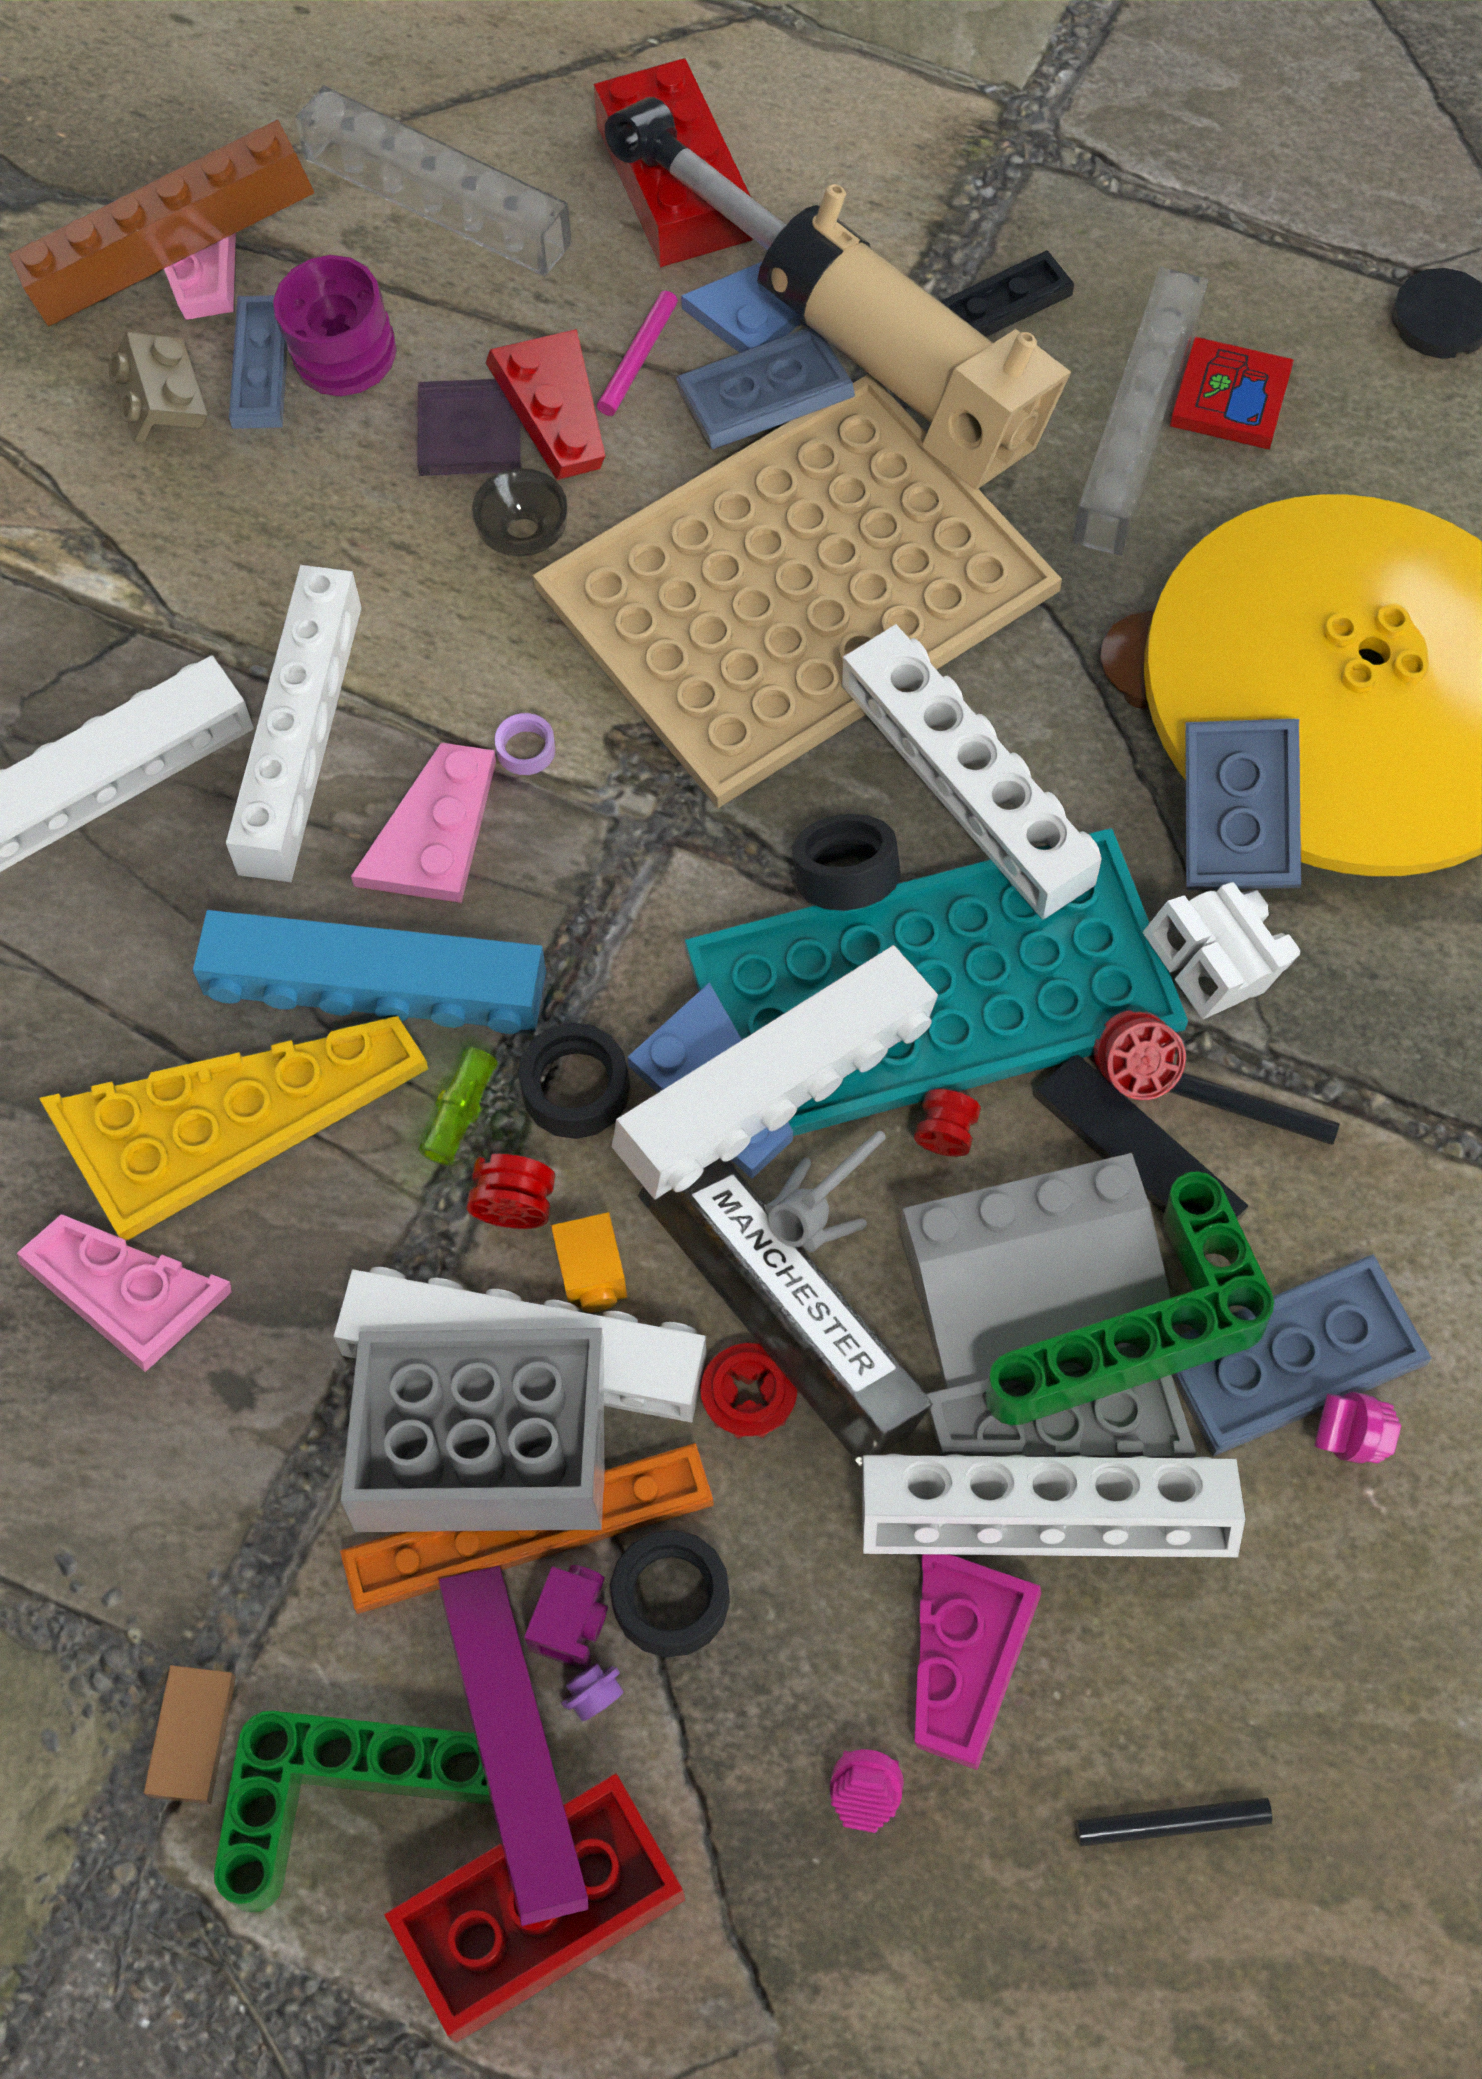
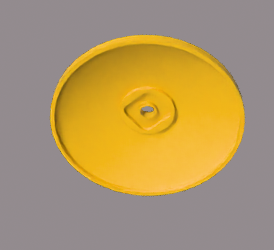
[1144,494,1482,876]

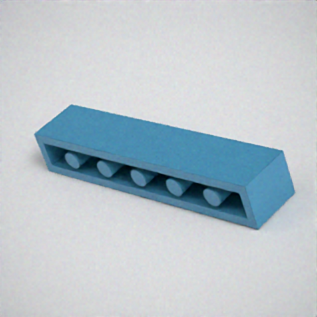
[193,910,546,1034]

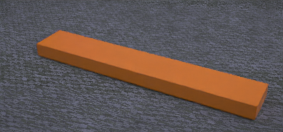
[340,1443,714,1614]

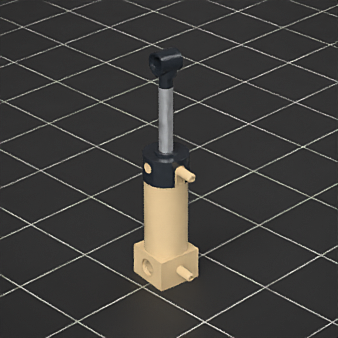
[605,97,1071,490]

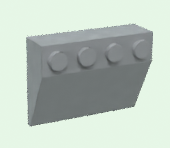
[900,1153,1179,1389]
[341,1328,605,1532]

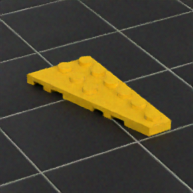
[39,1016,429,1241]

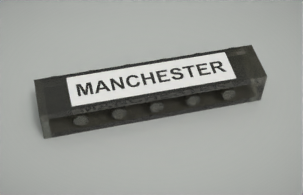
[638,1158,933,1466]

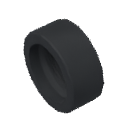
[791,813,901,911]
[518,1022,630,1139]
[610,1529,730,1658]

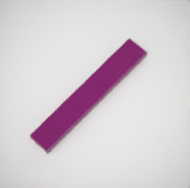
[439,1566,588,1926]

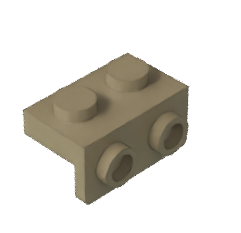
[109,332,207,443]

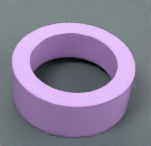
[494,713,555,775]

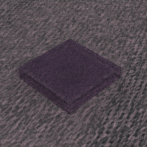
[417,379,522,476]

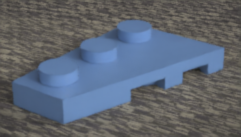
[681,262,801,353]
[627,982,793,1179]

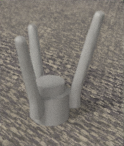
[765,1131,886,1252]

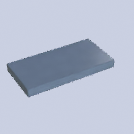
[1172,1254,1432,1457]

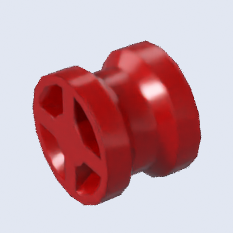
[914,1089,981,1157]

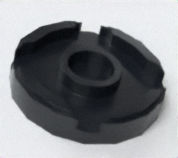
[1392,268,1482,359]

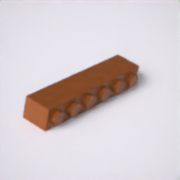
[8,119,315,327]

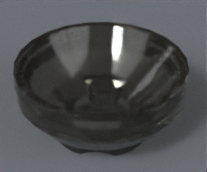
[472,468,568,557]

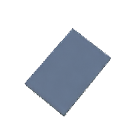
[676,327,855,450]
[1186,719,1301,890]

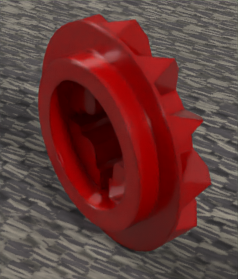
[701,1343,797,1439]

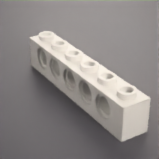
[226,565,362,882]
[842,624,1102,920]
[862,1454,1245,1557]

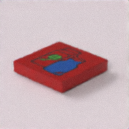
[1170,337,1294,450]

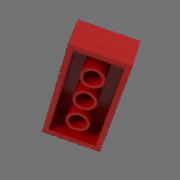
[593,58,753,268]
[384,1773,685,2043]

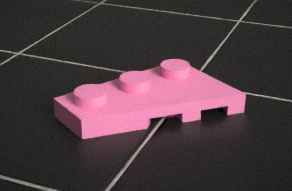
[164,233,236,320]
[351,743,496,903]
[17,1214,232,1372]

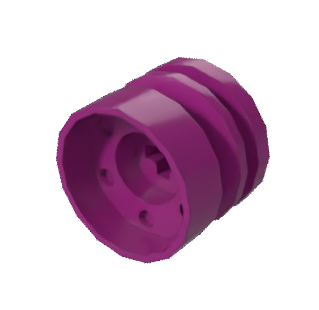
[273,255,397,397]

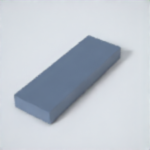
[229,295,288,429]

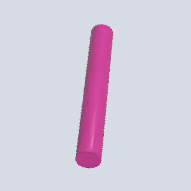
[597,290,678,416]

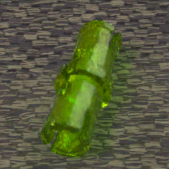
[418,1047,498,1166]

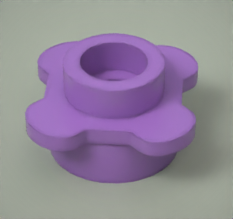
[561,1663,624,1722]

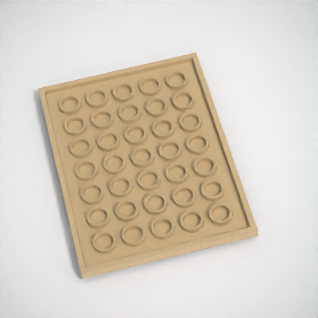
[533,374,1062,808]

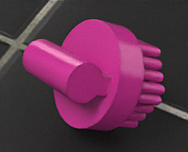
[1314,1392,1401,1464]
[830,1749,904,1833]

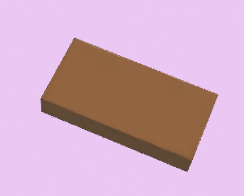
[144,1665,236,1805]

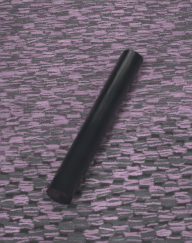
[1169,1073,1340,1145]
[1075,1798,1273,1847]

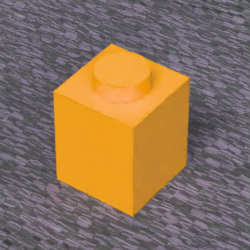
[551,1212,628,1313]

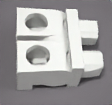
[1142,882,1300,1020]

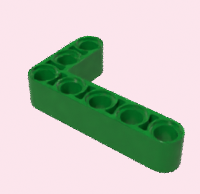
[986,1172,1275,1426]
[214,1711,557,1912]

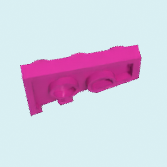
[915,1554,1042,1770]

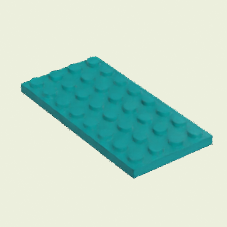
[685,828,1188,1136]

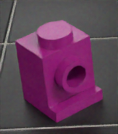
[524,1565,608,1671]

